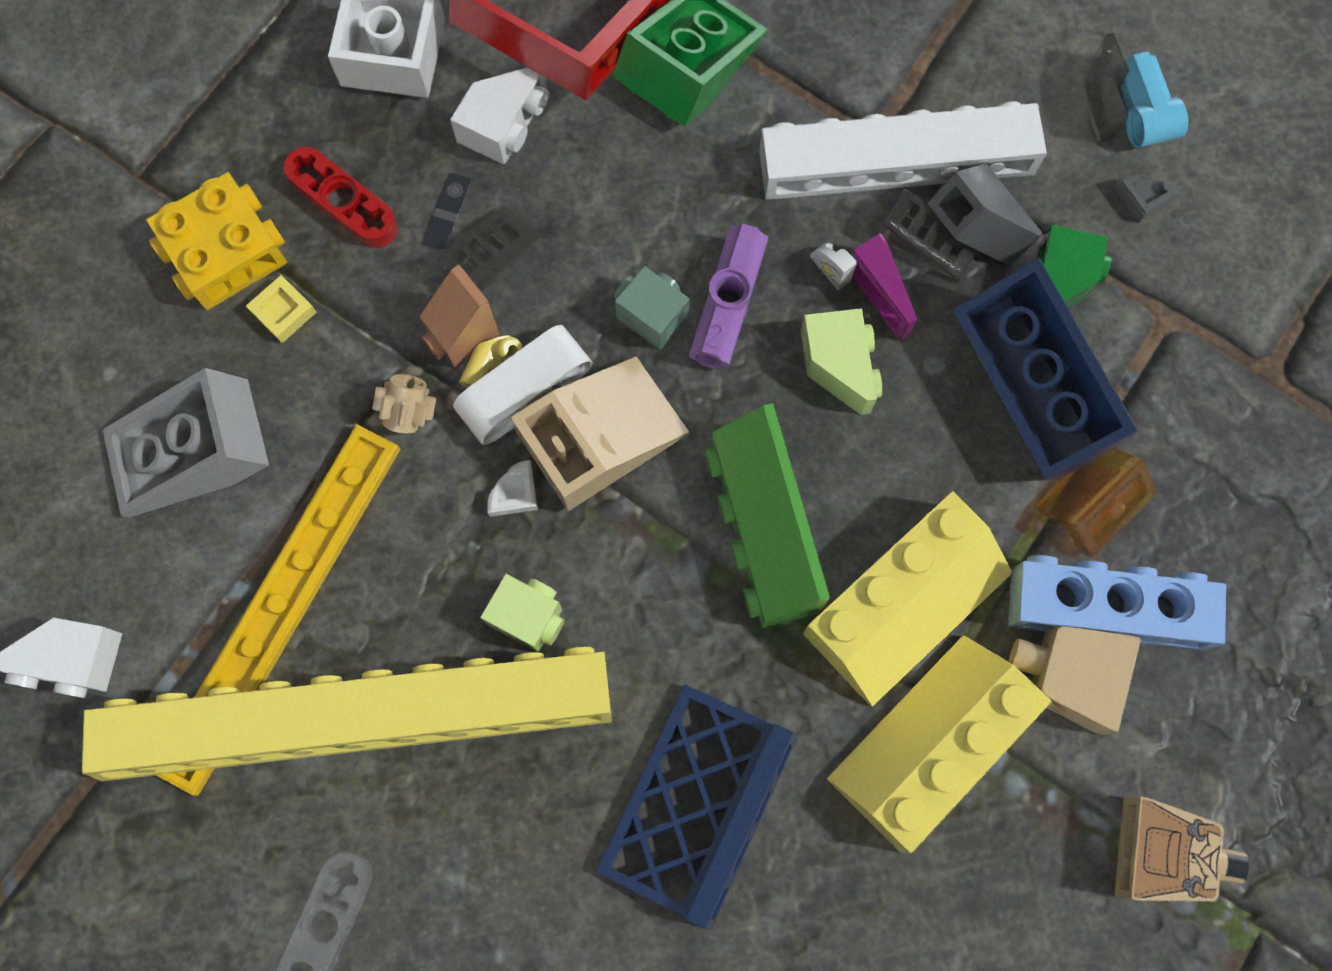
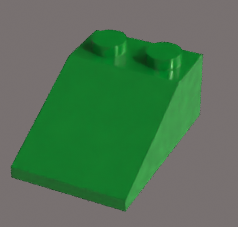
[612,0,768,127]

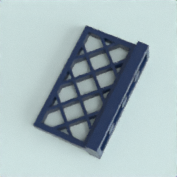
[596,684,797,929]

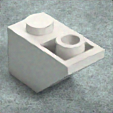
[450,67,549,165]
[0,618,122,698]

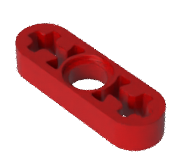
[284,147,398,248]

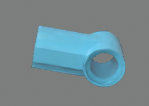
[1114,52,1188,148]

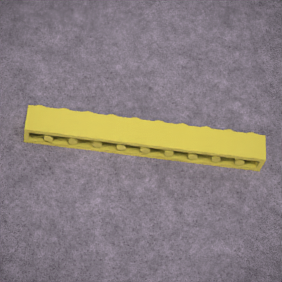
[82,647,612,781]

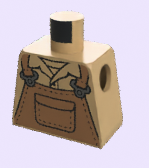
[1114,797,1249,901]

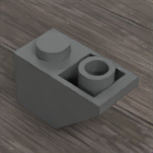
[927,163,1043,265]

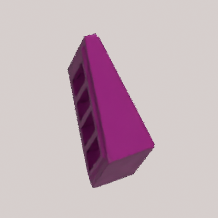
[852,233,917,341]

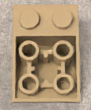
[511,356,689,511]

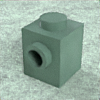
[614,266,690,351]

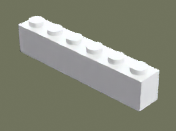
[759,102,1047,200]

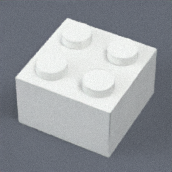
[328,0,445,98]

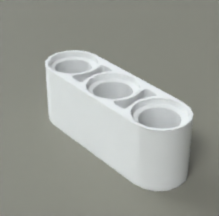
[453,325,593,445]

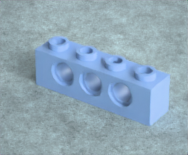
[1008,555,1226,651]

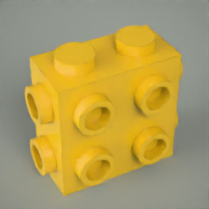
[146,172,288,311]

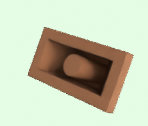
[419,265,500,368]

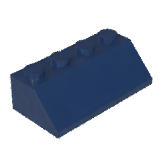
[953,258,1139,480]

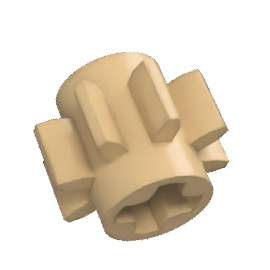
[372,374,436,433]

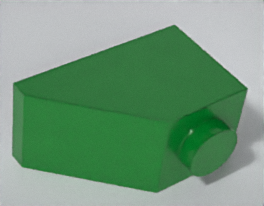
[1037,224,1111,308]

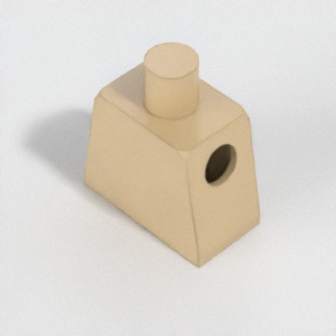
[1009,626,1141,735]

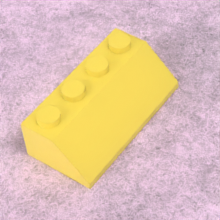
[802,491,1013,707]
[826,635,1052,854]

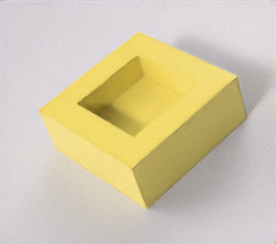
[246,275,317,343]

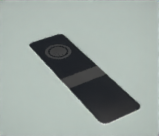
[423,173,471,250]

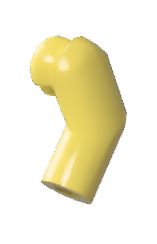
[459,336,523,388]

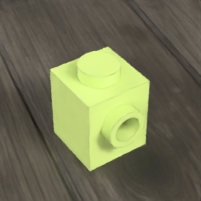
[481,574,564,653]

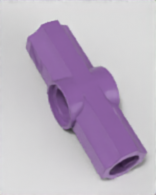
[689,224,769,369]

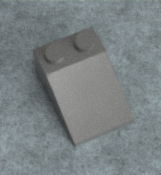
[102,368,269,518]

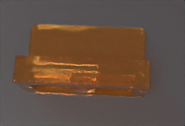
[1037,448,1158,558]

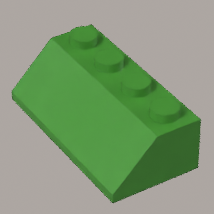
[705,403,830,628]

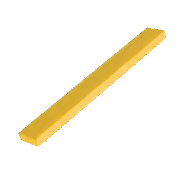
[157,424,401,796]

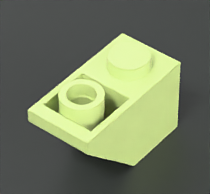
[800,308,882,415]

